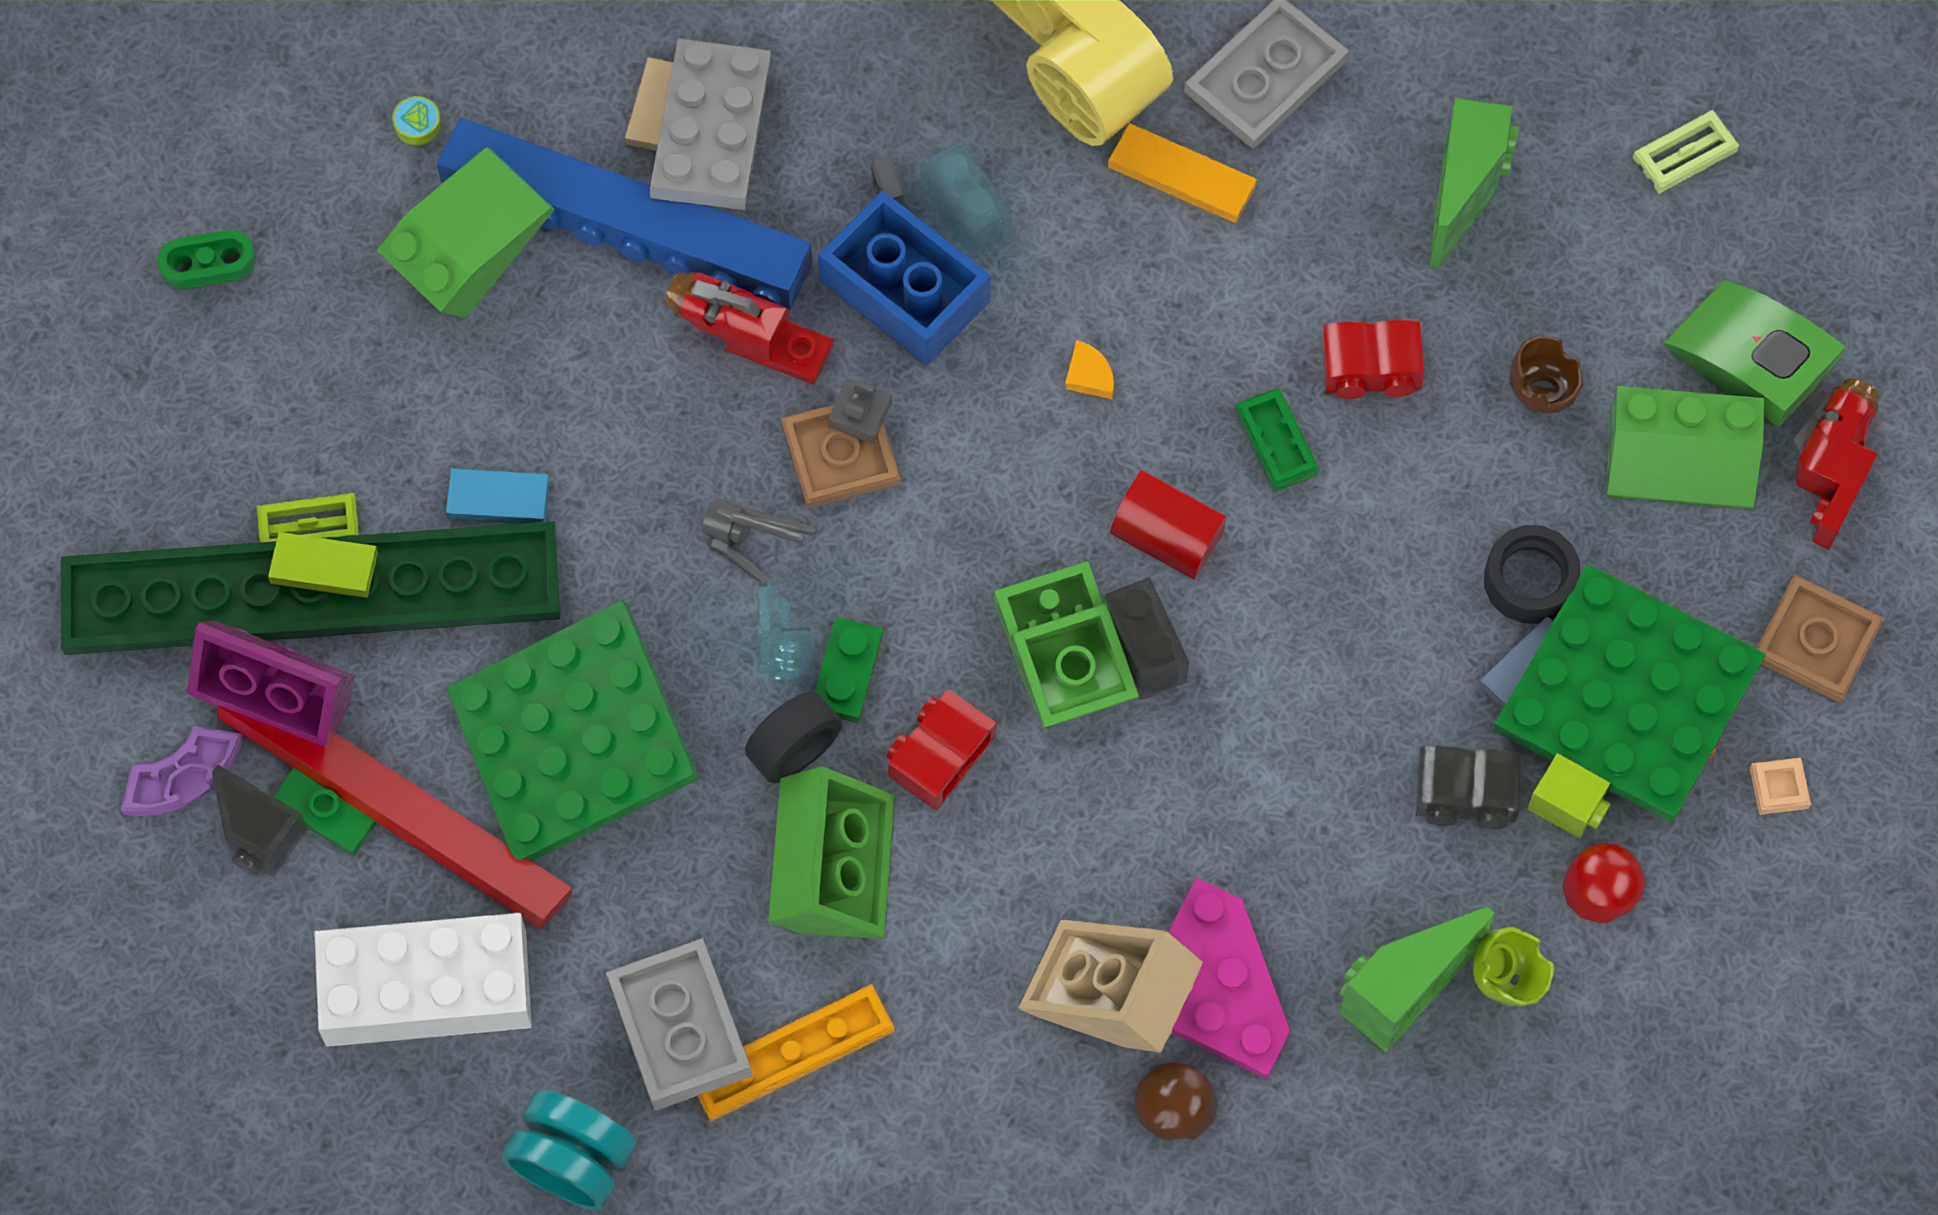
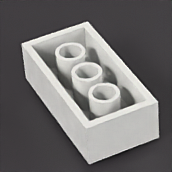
[315,913,532,1047]

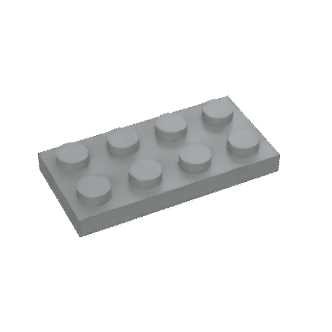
[650,39,771,210]

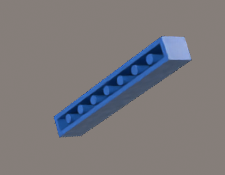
[437,117,813,311]

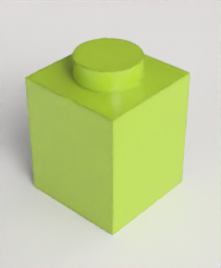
[1527,753,1611,839]

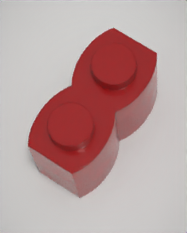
[1322,320,1424,399]
[886,689,997,810]

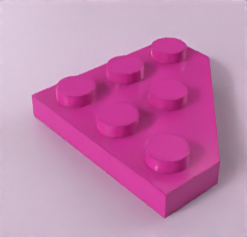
[1168,877,1290,1079]

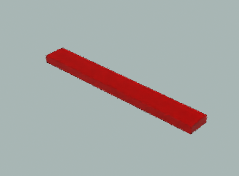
[217,706,572,930]

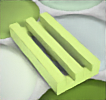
[1633,110,1739,194]

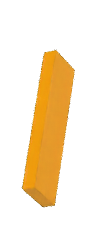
[697,984,895,1122]

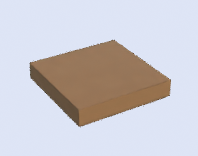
[781,404,901,509]
[1756,574,1884,703]

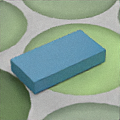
[446,468,550,524]

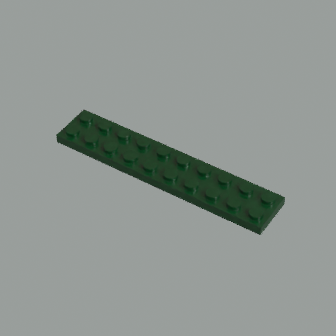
[61,521,560,655]

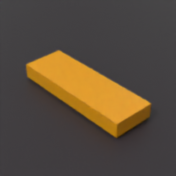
[1108,123,1257,224]

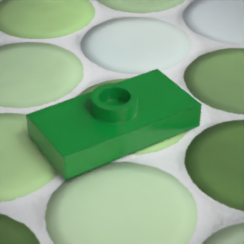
[1234,387,1319,493]
[269,768,377,856]

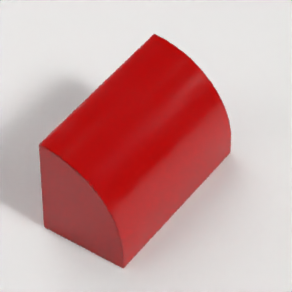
[1110,470,1226,580]

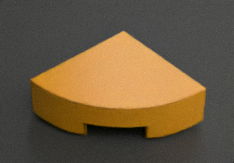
[1065,340,1114,399]

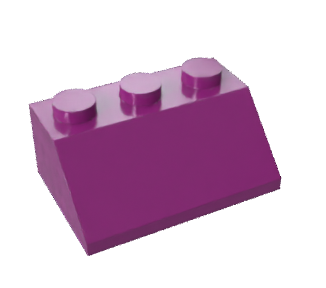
[187,621,355,747]

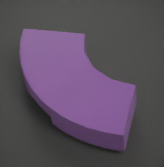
[120,726,244,816]

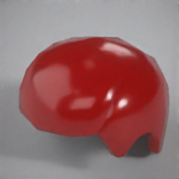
[1562,842,1646,923]

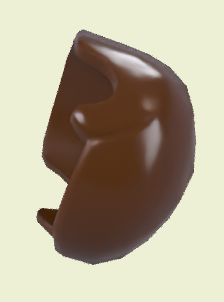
[1509,335,1583,414]
[1134,1062,1218,1141]

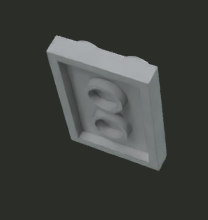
[1184,0,1349,150]
[606,938,753,1111]

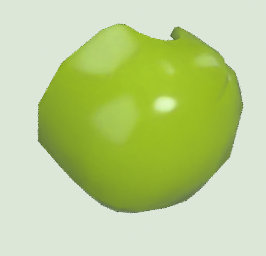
[1473,926,1554,1006]

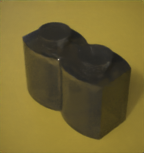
[1415,746,1521,829]

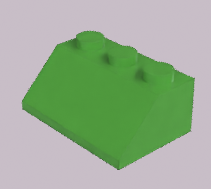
[1606,386,1764,509]
[768,766,895,939]

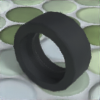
[1484,525,1580,624]
[745,691,842,784]

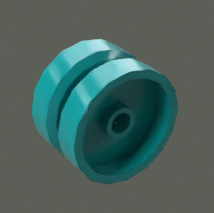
[500,1090,637,1211]

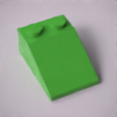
[1429,98,1519,268]
[376,147,555,318]
[1339,907,1495,1052]

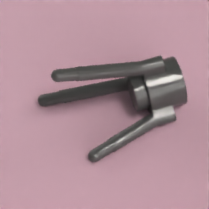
[702,498,818,588]

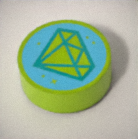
[392,96,441,145]

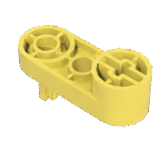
[991,0,1173,146]

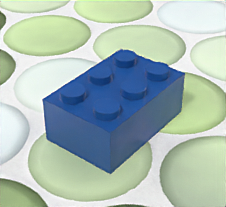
[818,190,991,366]

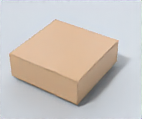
[1749,757,1811,815]

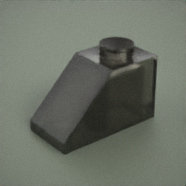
[212,764,308,878]

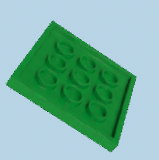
[1493,564,1766,824]
[446,600,700,861]

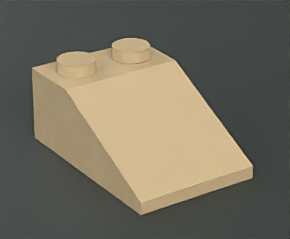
[1019,920,1203,1052]

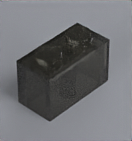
[1103,577,1189,700]

